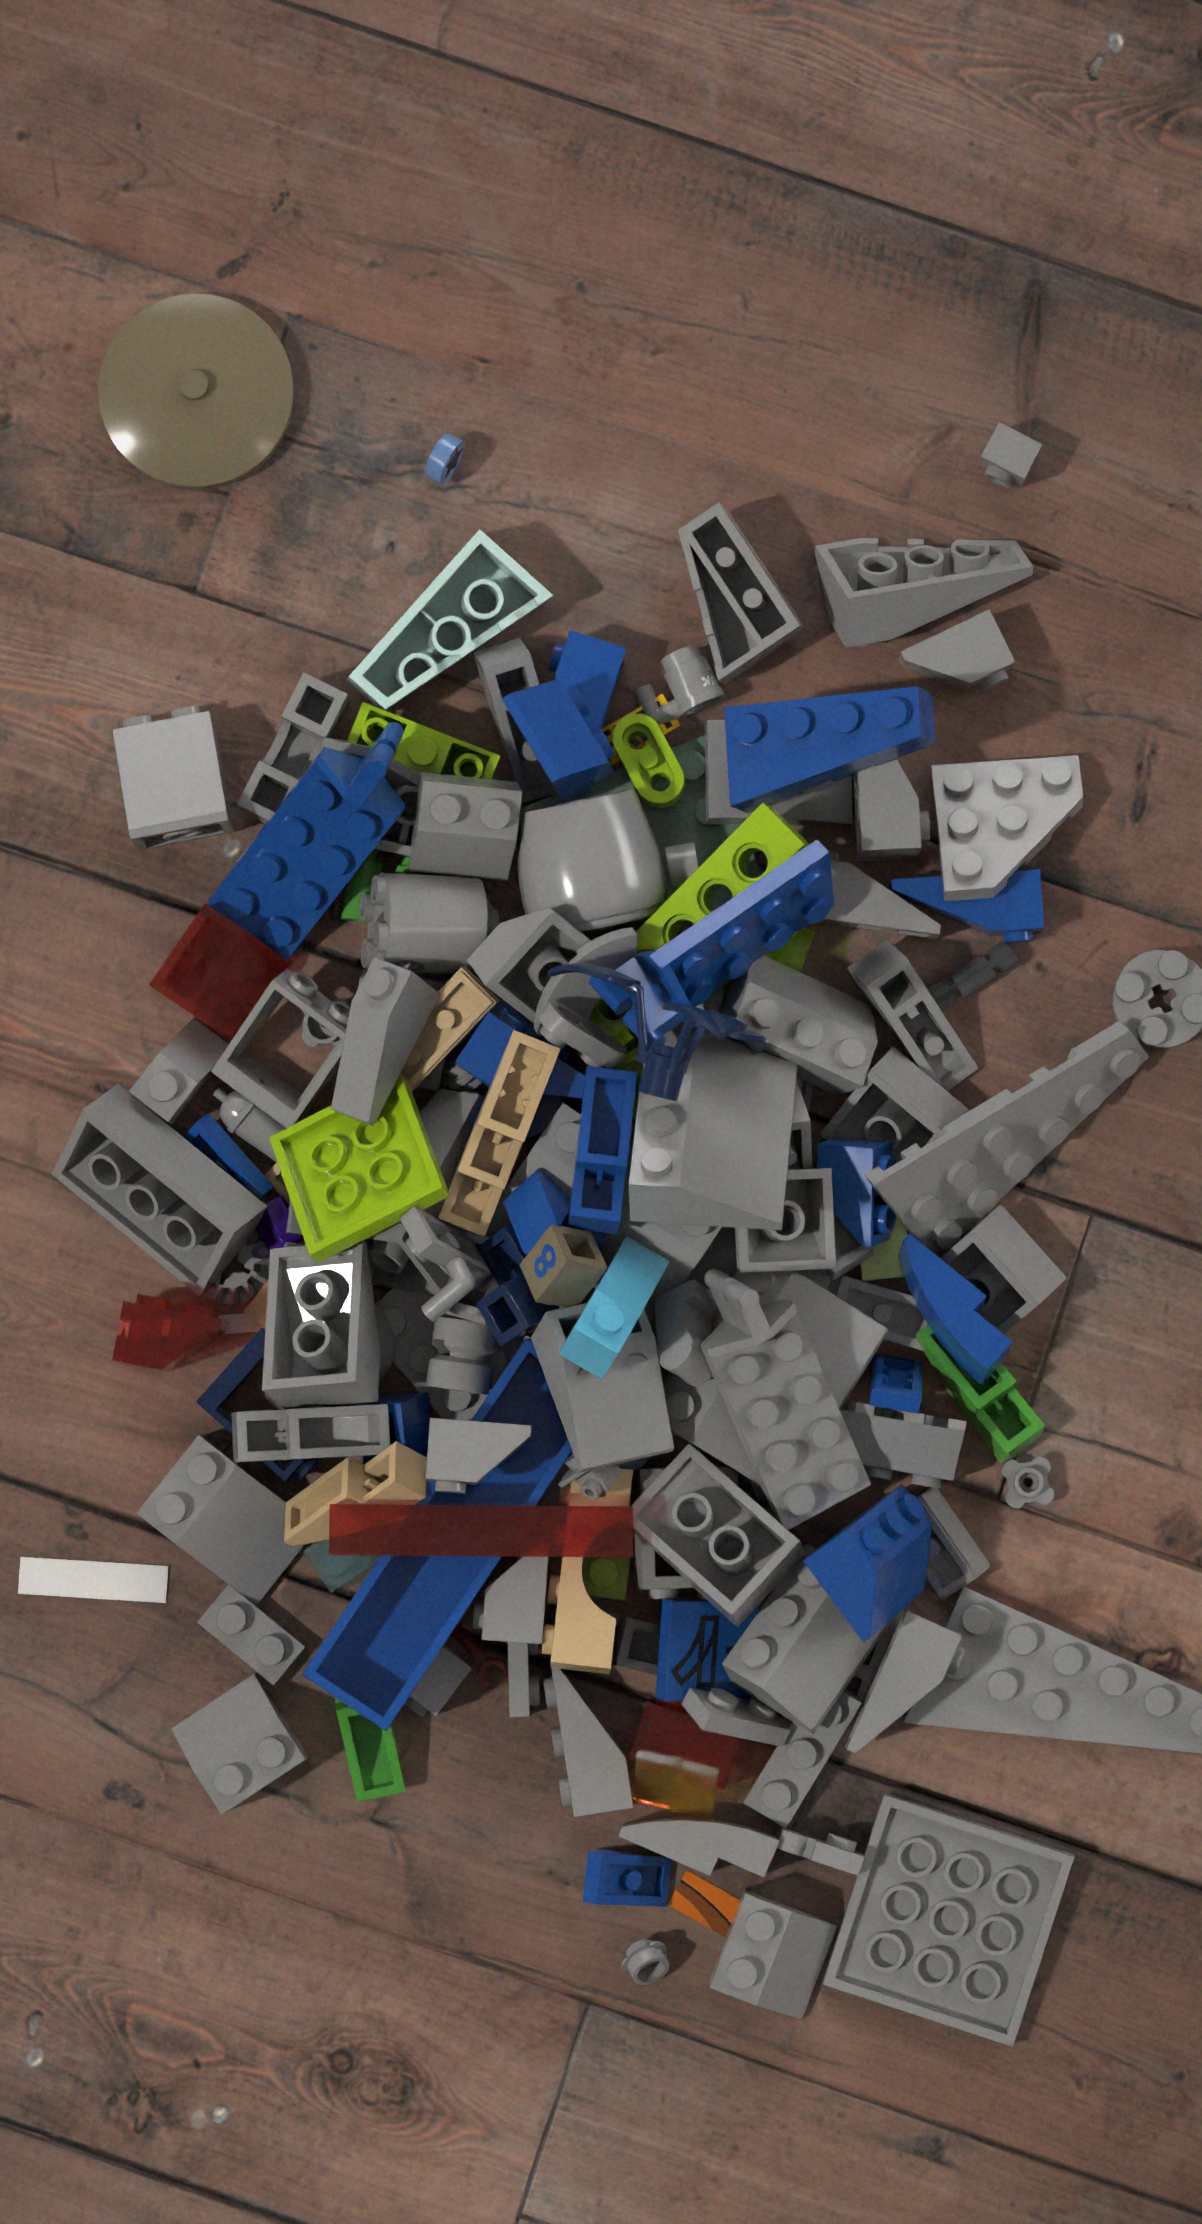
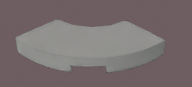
[533,927,638,1036]

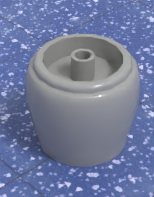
[517,789,667,933]

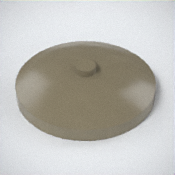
[98,293,295,490]

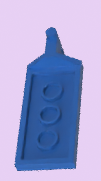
[206,722,405,961]
[589,840,835,1052]

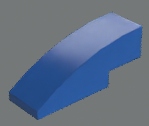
[567,1066,637,1234]
[898,1233,1013,1385]

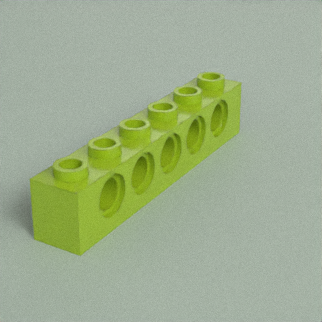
[589,803,810,1050]

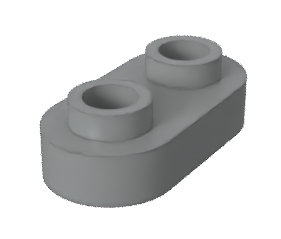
[538,1000,627,1069]

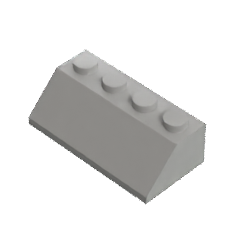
[51,1084,267,1297]

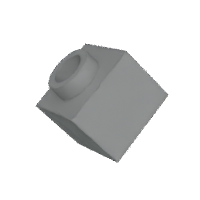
[978,422,1043,488]

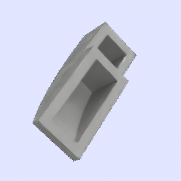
[231,1404,390,1463]
[618,1817,780,1877]

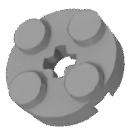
[1111,950,1202,1049]

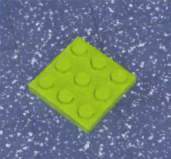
[269,1073,450,1263]

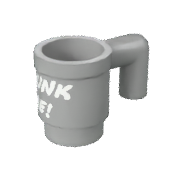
[633,644,725,725]

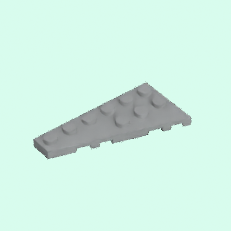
[864,1021,1149,1258]

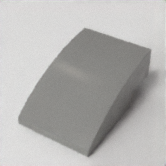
[705,720,853,826]

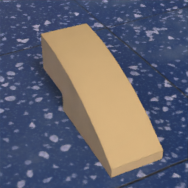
[284,1441,427,1546]

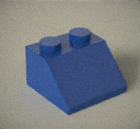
[502,679,615,803]

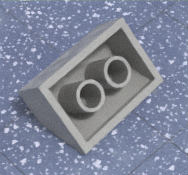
[718,955,878,1096]
[722,1544,895,1734]

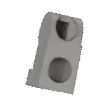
[654,1279,721,1386]

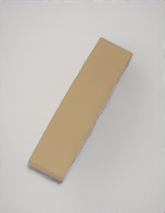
[437,1030,561,1237]

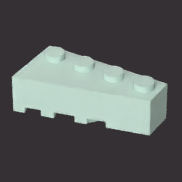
[346,529,553,711]

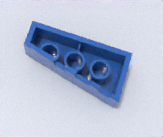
[724,686,936,813]

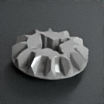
[204,1233,270,1305]

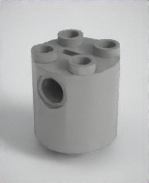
[359,873,499,976]

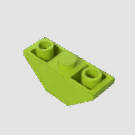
[347,702,501,779]

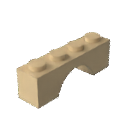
[541,1468,633,1674]

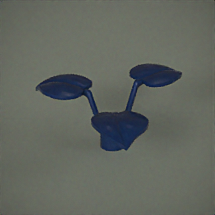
[547,963,768,1101]

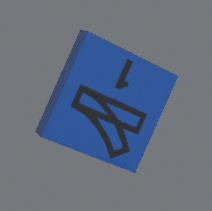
[655,1599,759,1701]

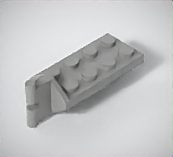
[700,1269,871,1530]

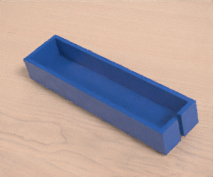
[302,1338,572,1732]

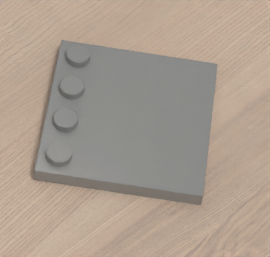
[822,1793,1074,2047]

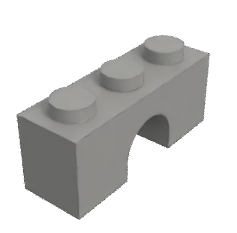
[237,672,351,824]

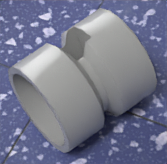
[426,1317,497,1395]

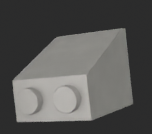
[113,706,235,851]

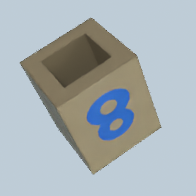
[520,1224,608,1307]

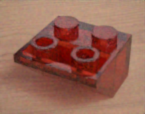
[149,903,291,1042]
[112,1294,229,1372]

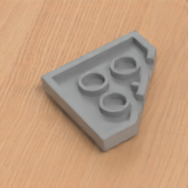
[931,755,1083,901]

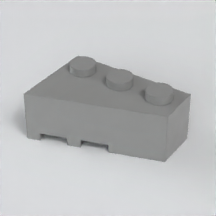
[678,502,806,684]

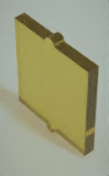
[633,1749,719,1820]

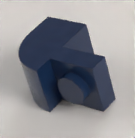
[475,1224,560,1346]

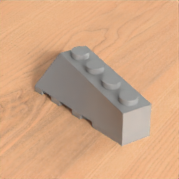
[840,1401,967,1489]

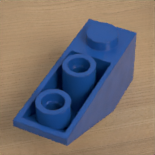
[455,1011,587,1102]

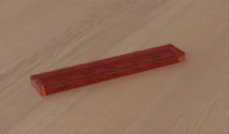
[329,1504,633,1558]

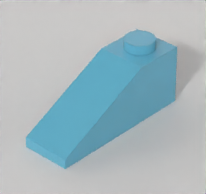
[558,1236,670,1379]

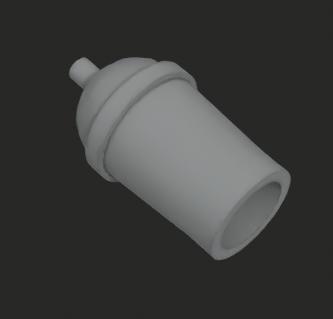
[213,1087,286,1162]

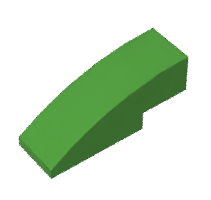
[915,1325,1045,1465]
[334,1697,406,1802]

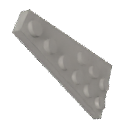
[903,1587,1202,1754]

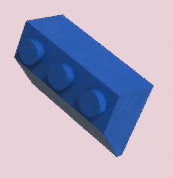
[804,1484,932,1643]

